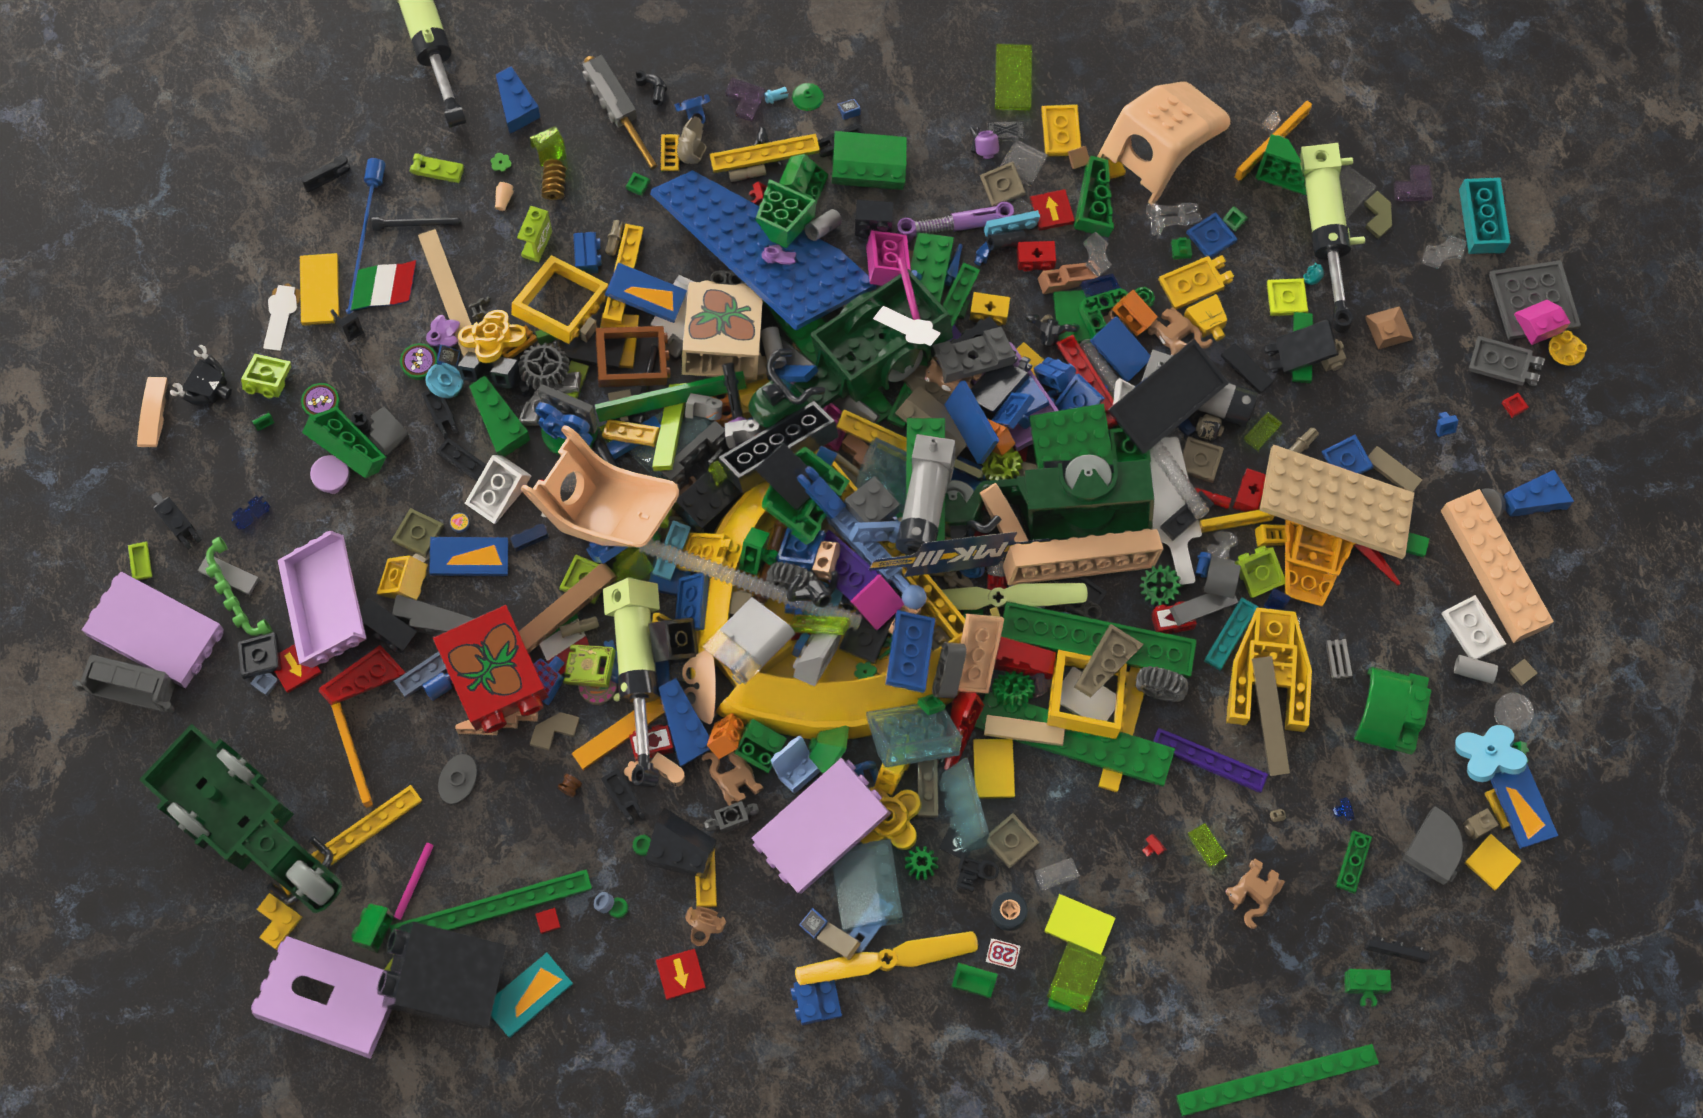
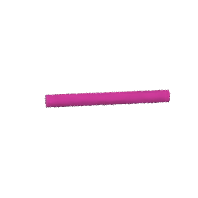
[897,257,921,320]
[393,843,434,920]

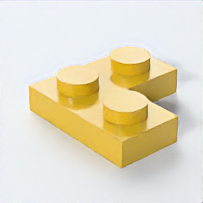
[257,893,303,950]

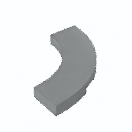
[519,372,582,426]

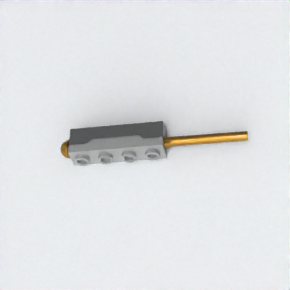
[582,55,657,170]

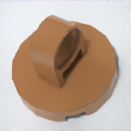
[685,906,726,946]

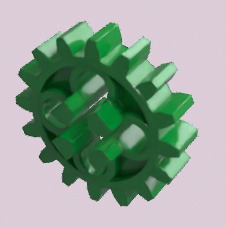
[1140,565,1182,606]
[992,671,1035,706]

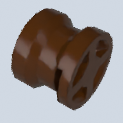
[557,773,582,797]

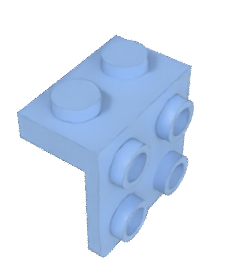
[771,736,820,794]

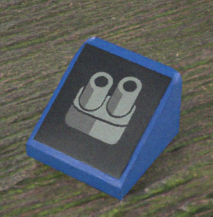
[837,99,861,120]
[437,345,460,369]
[799,908,828,938]

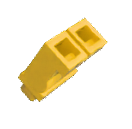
[874,735,916,795]

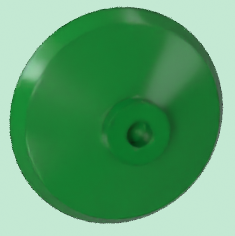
[792,83,824,111]

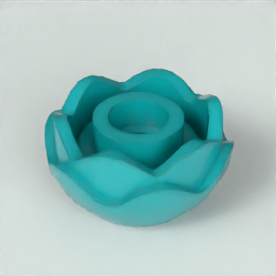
[1303,263,1324,285]

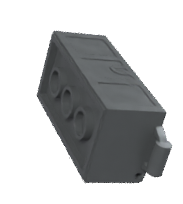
[72,655,175,713]

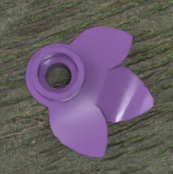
[762,245,796,265]
[426,315,460,347]

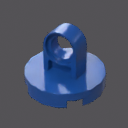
[674,94,711,124]

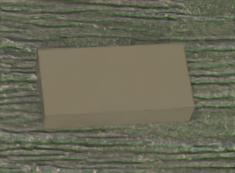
[817,922,861,960]

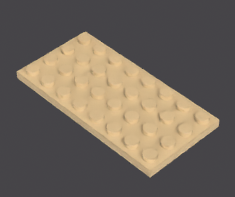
[1260,445,1414,559]

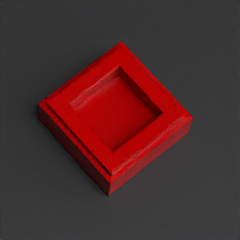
[1502,392,1529,418]
[535,908,561,934]

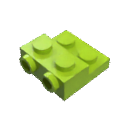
[241,354,291,398]
[1235,545,1285,598]

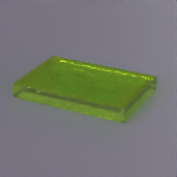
[1047,941,1106,1013]

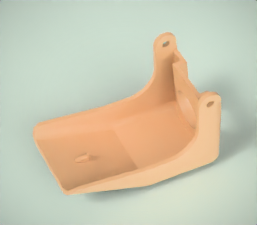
[1098,82,1230,205]
[521,426,679,547]

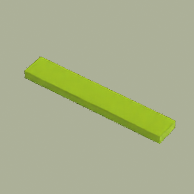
[652,383,686,471]

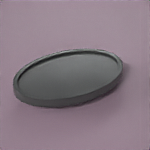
[438,754,477,805]

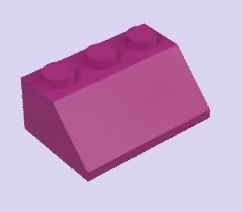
[866,230,911,285]

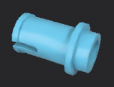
[764,87,788,104]

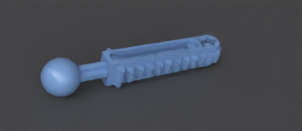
[825,507,927,610]

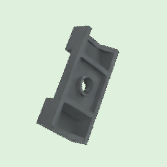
[931,327,1016,383]
[660,420,727,490]

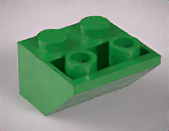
[779,154,829,204]
[734,719,787,773]

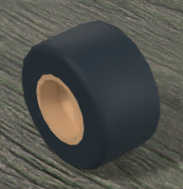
[991,892,1028,931]

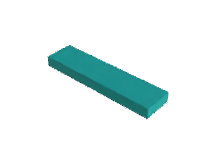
[1204,597,1258,671]

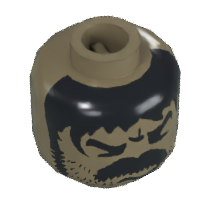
[1196,414,1224,441]

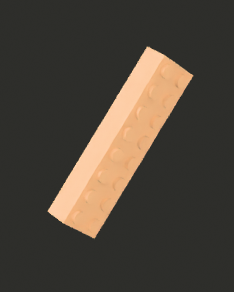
[1441,489,1554,643]
[1003,529,1163,585]

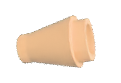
[495,182,514,211]

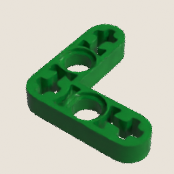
[1079,288,1128,338]

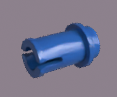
[1195,552,1212,578]

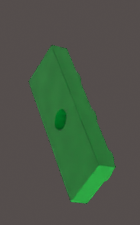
[1335,830,1372,894]

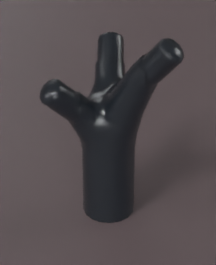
[970,127,980,153]

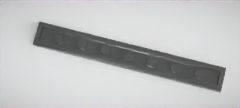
[760,336,880,423]

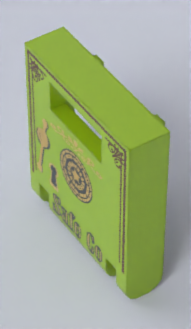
[563,645,616,687]

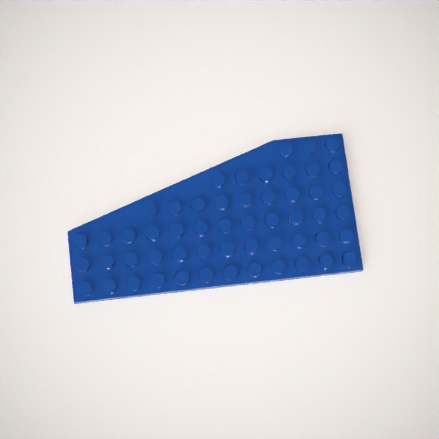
[650,170,877,330]

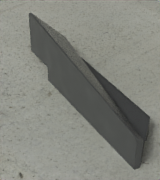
[392,595,474,636]

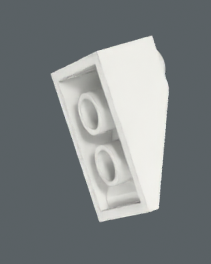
[465,455,531,524]

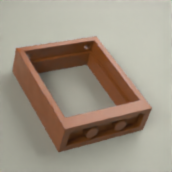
[595,326,670,387]

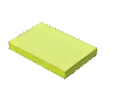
[1044,894,1115,956]

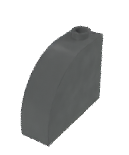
[1402,806,1463,885]

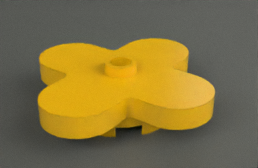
[458,310,527,363]
[861,787,921,850]

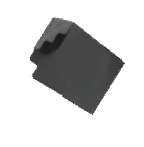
[369,406,410,456]
[1204,555,1241,598]

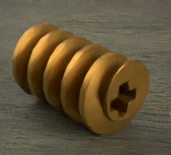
[541,159,566,200]

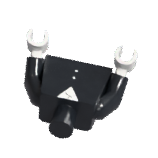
[170,345,232,405]

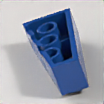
[658,678,711,767]

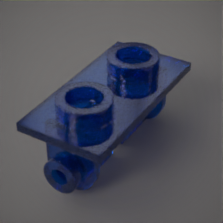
[231,495,270,530]

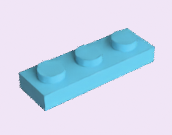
[984,210,1040,237]
[652,520,691,581]

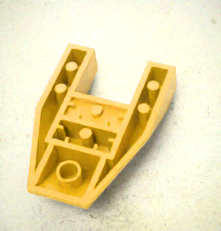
[1226,608,1312,732]

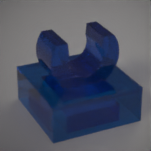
[1332,797,1356,821]

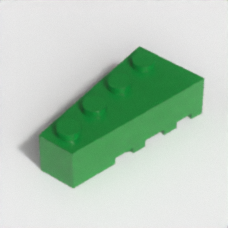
[1074,156,1114,238]
[469,376,530,457]
[302,406,386,478]

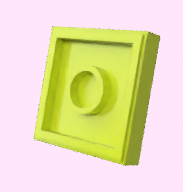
[1267,279,1308,316]

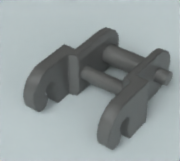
[468,296,495,320]

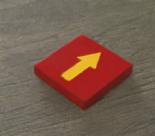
[1030,189,1075,231]
[274,644,322,693]
[656,949,706,1000]

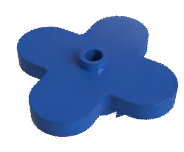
[535,402,593,446]

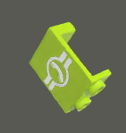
[517,206,552,262]

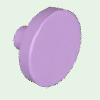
[310,455,350,494]

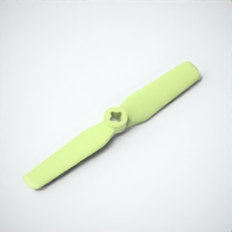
[942,583,1088,610]

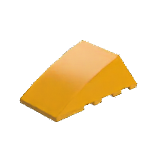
[1285,519,1356,607]

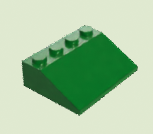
[831,131,907,190]

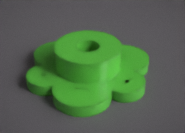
[491,153,511,172]

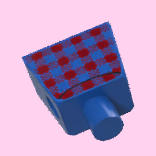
[534,656,565,706]

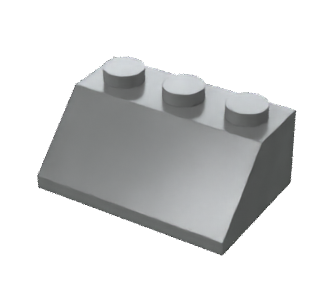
[793,622,845,686]

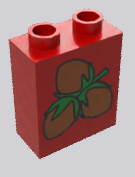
[433,605,549,734]

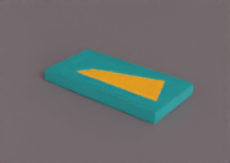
[491,953,573,1038]

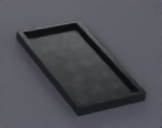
[1108,339,1229,454]

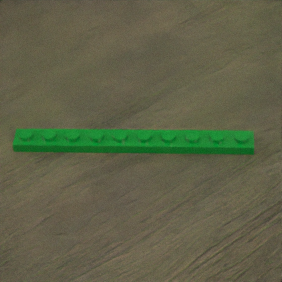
[887,262,980,429]
[390,869,592,932]
[1176,1044,1379,1116]

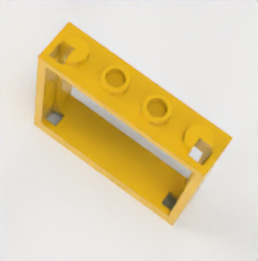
[511,255,608,344]
[1047,650,1129,739]

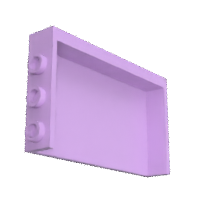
[278,531,366,668]
[82,572,224,689]
[752,758,891,894]

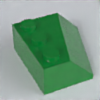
[1255,134,1307,196]
[756,179,816,248]

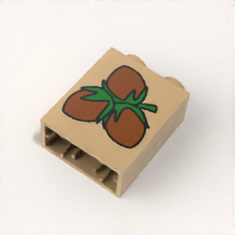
[682,281,763,380]

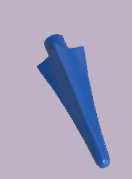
[974,242,990,266]
[945,244,963,286]

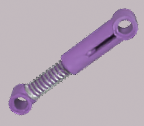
[897,202,1014,242]

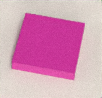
[850,574,904,630]

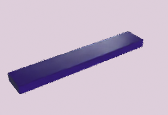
[1153,728,1268,793]

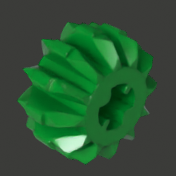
[905,846,938,880]

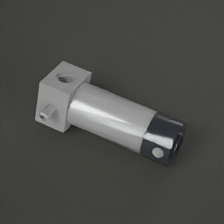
[1142,350,1258,427]
[896,434,955,555]

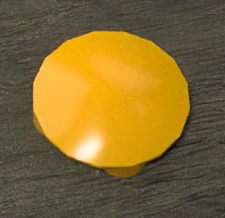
[1549,331,1587,366]

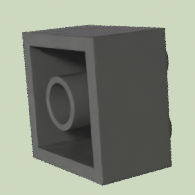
[845,476,900,523]

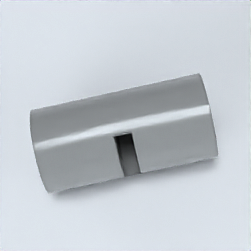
[805,209,842,241]
[760,327,787,369]
[1454,655,1498,684]

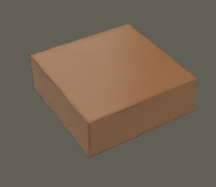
[1068,146,1089,169]

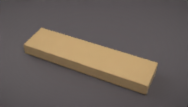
[984,715,1065,746]

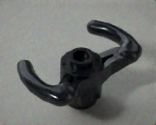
[1025,314,1080,346]
[787,570,839,608]

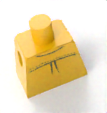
[1183,294,1227,341]

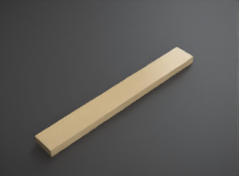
[418,229,475,357]

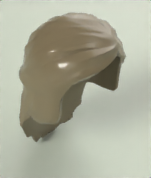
[677,116,706,165]

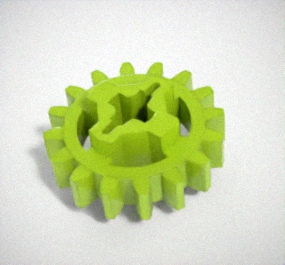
[981,447,1023,481]

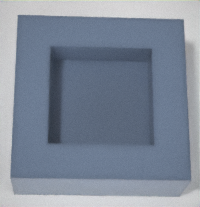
[250,673,280,696]

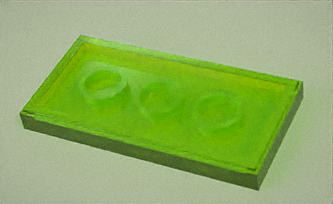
[995,44,1032,110]

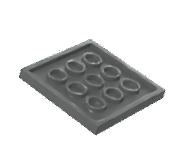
[1489,260,1581,340]

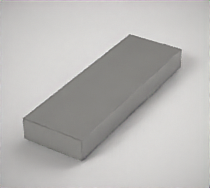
[198,557,259,596]

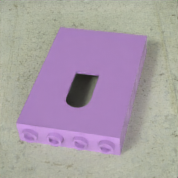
[251,936,392,1059]

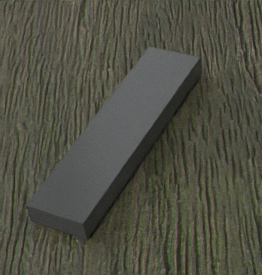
[1169,593,1238,626]

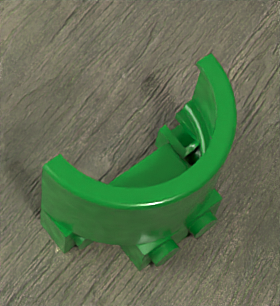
[762,447,850,545]
[1354,667,1431,755]

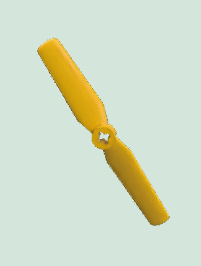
[795,931,978,985]

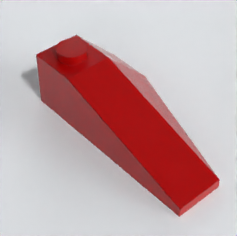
[944,691,985,775]

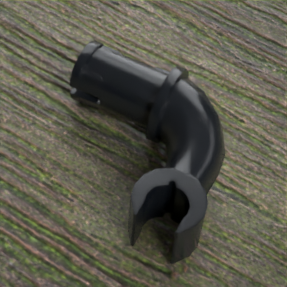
[635,70,667,106]

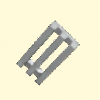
[1326,639,1352,679]

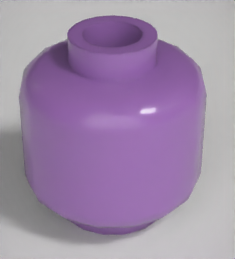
[975,131,999,159]

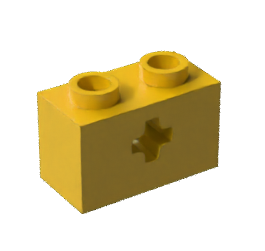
[969,292,1010,326]

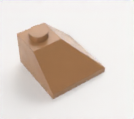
[1365,306,1413,349]

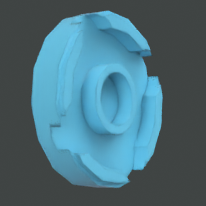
[425,363,464,398]

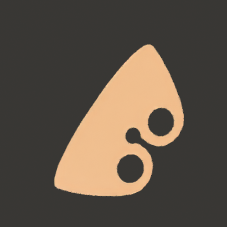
[682,649,716,724]

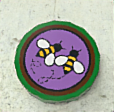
[400,343,438,380]
[301,383,340,416]

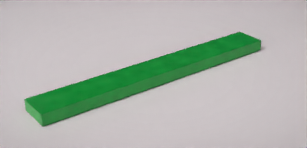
[595,371,747,422]

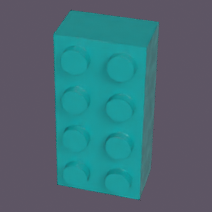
[1459,178,1511,254]

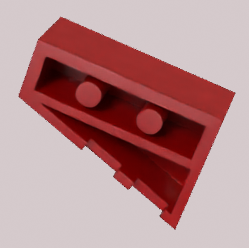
[994,636,1056,680]

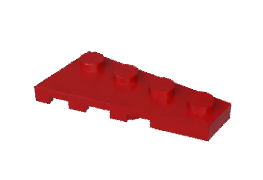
[319,645,406,706]

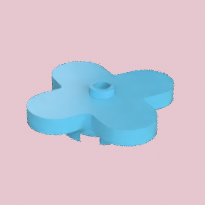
[1455,725,1527,782]

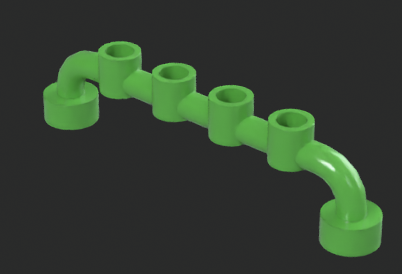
[205,536,272,636]

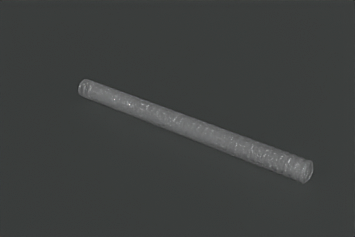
[1079,339,1209,519]
[639,538,862,631]

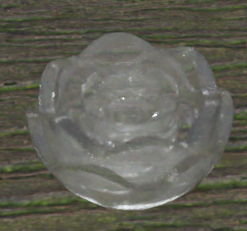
[1261,110,1281,131]

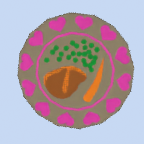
[578,666,618,705]

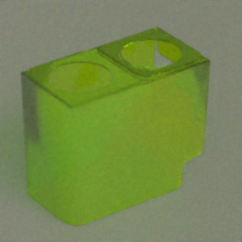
[530,126,567,166]
[612,547,654,583]

